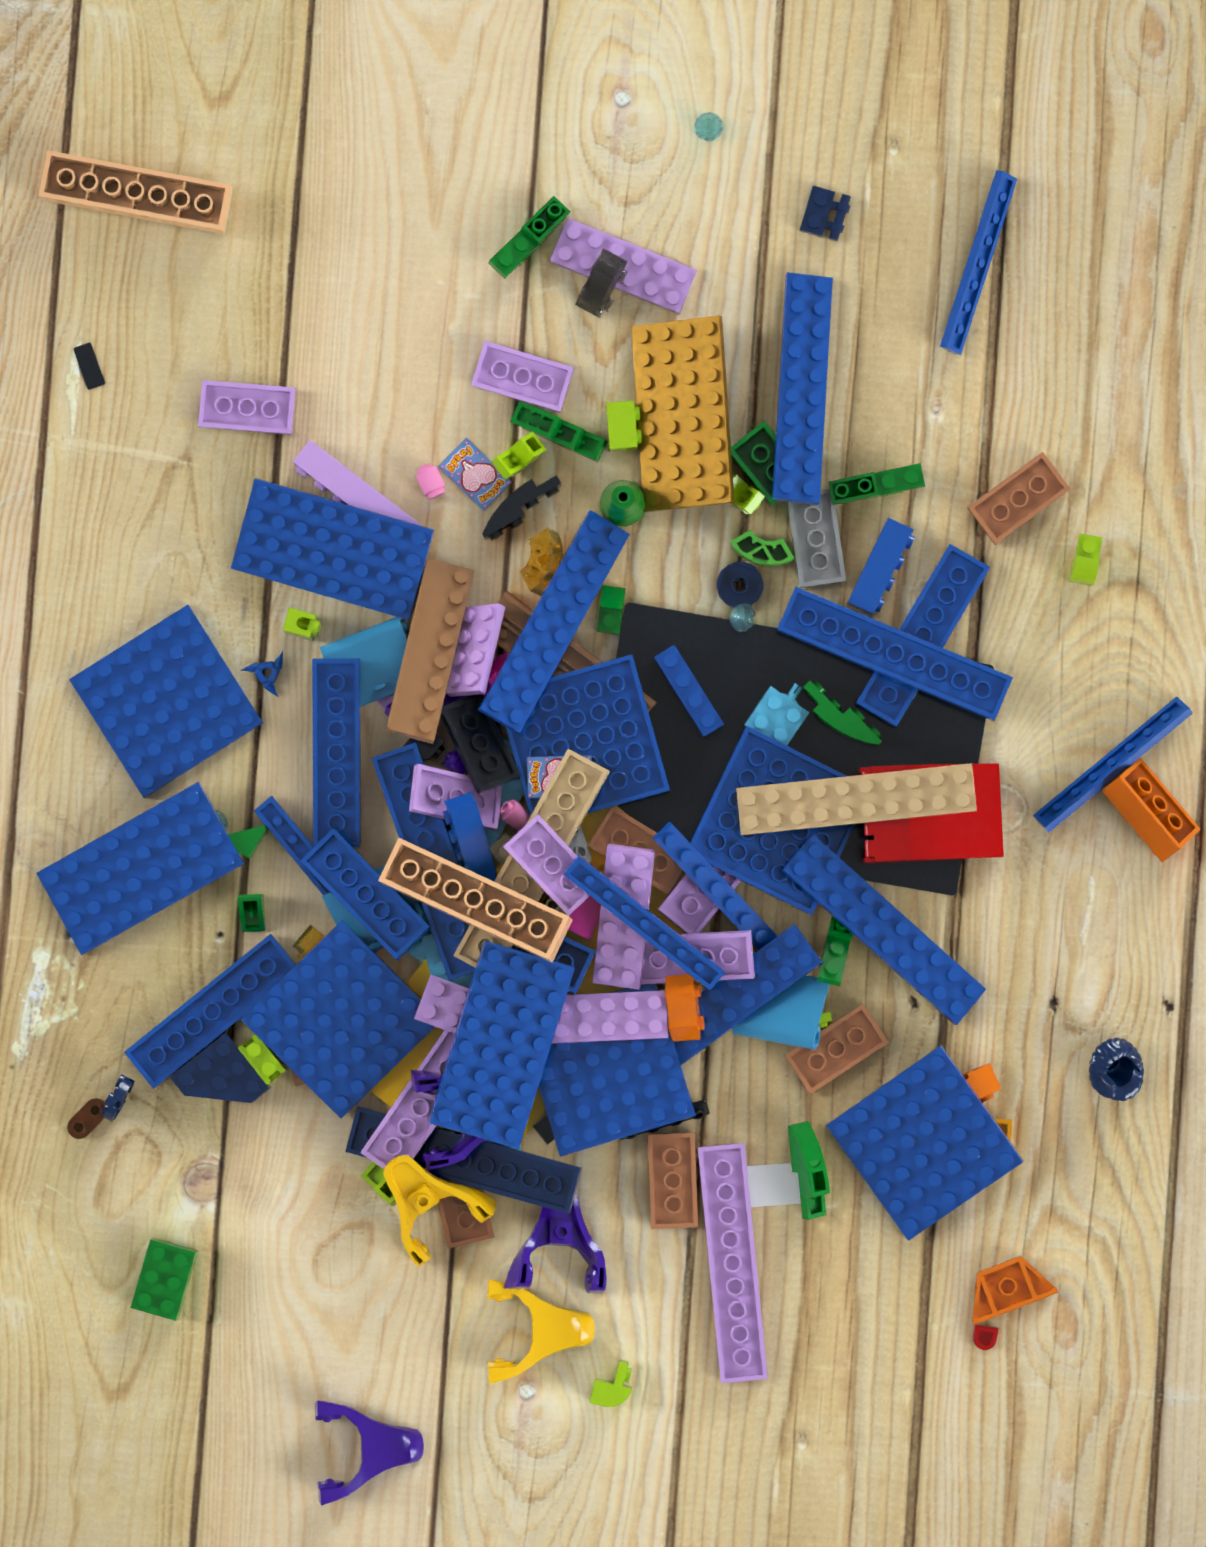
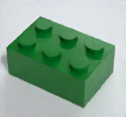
[731,421,779,507]
[130,1238,198,1321]

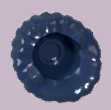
[1089,1038,1144,1101]

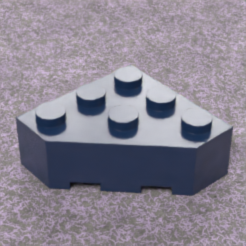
[170,1033,271,1103]

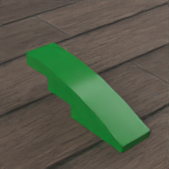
[510,401,608,462]

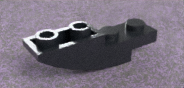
[482,475,562,541]

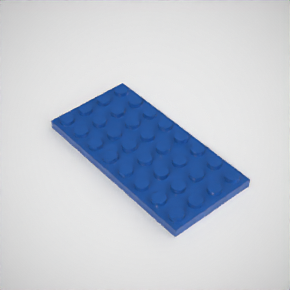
[231,478,435,620]
[36,782,244,955]
[428,940,575,1149]

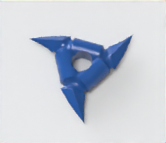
[240,651,283,697]

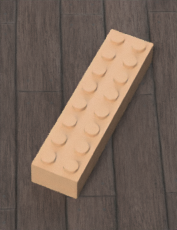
[38,150,233,235]
[378,838,573,963]

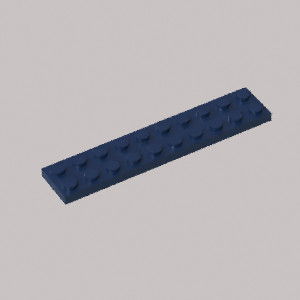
[345,1106,582,1214]

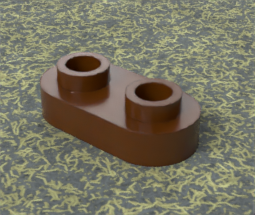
[67,1098,105,1139]

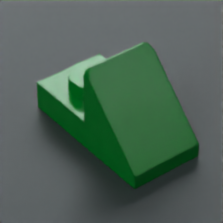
[597,585,626,635]

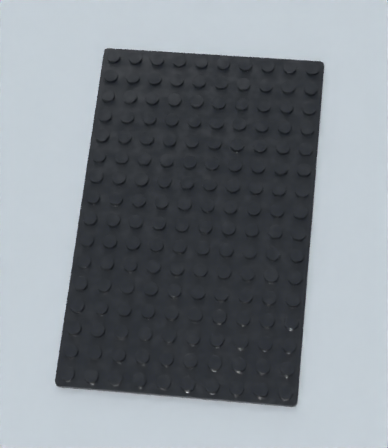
[616,603,994,896]

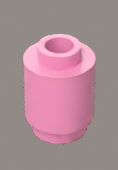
[415,463,446,500]
[500,800,530,832]

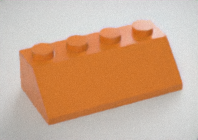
[1102,757,1201,862]

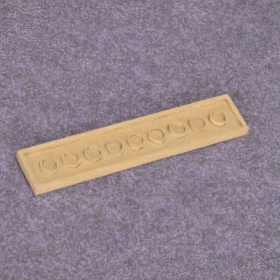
[453,749,610,968]
[736,763,977,835]

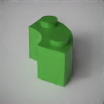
[730,530,795,567]

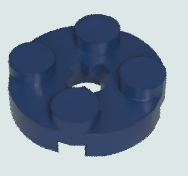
[716,561,763,609]
[100,1074,135,1122]

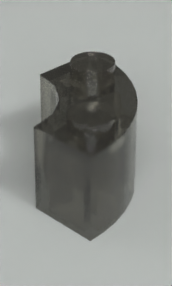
[575,248,628,318]

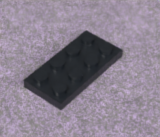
[440,694,521,794]

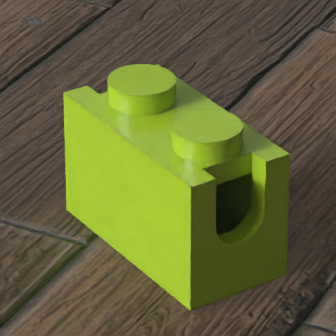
[606,401,642,452]
[283,607,322,641]
[238,1034,287,1085]

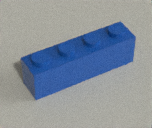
[847,517,915,616]
[654,645,724,738]
[443,792,497,881]

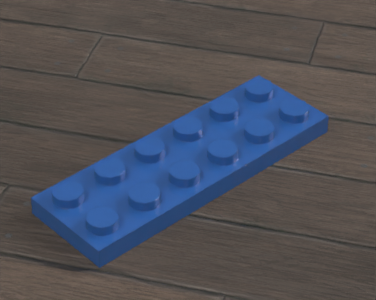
[300,828,431,961]

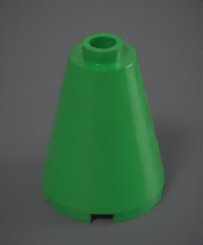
[600,480,645,527]

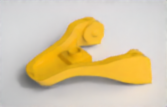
[383,1155,497,1267]
[487,1279,595,1384]

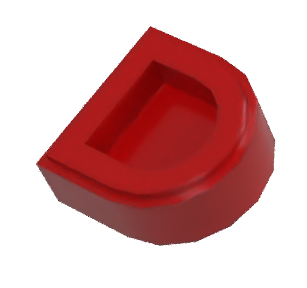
[973,1324,999,1350]

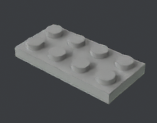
[787,489,846,588]

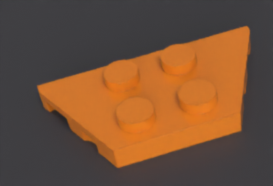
[972,1255,1059,1325]

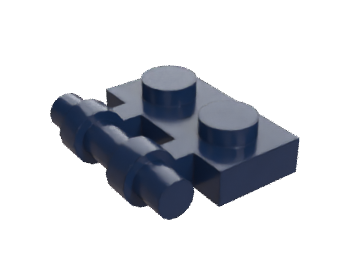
[800,185,851,241]

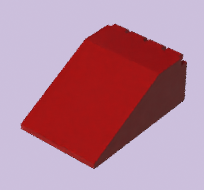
[858,763,1004,864]

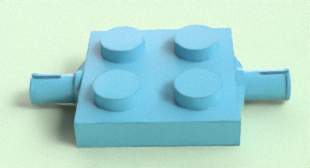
[744,683,809,746]

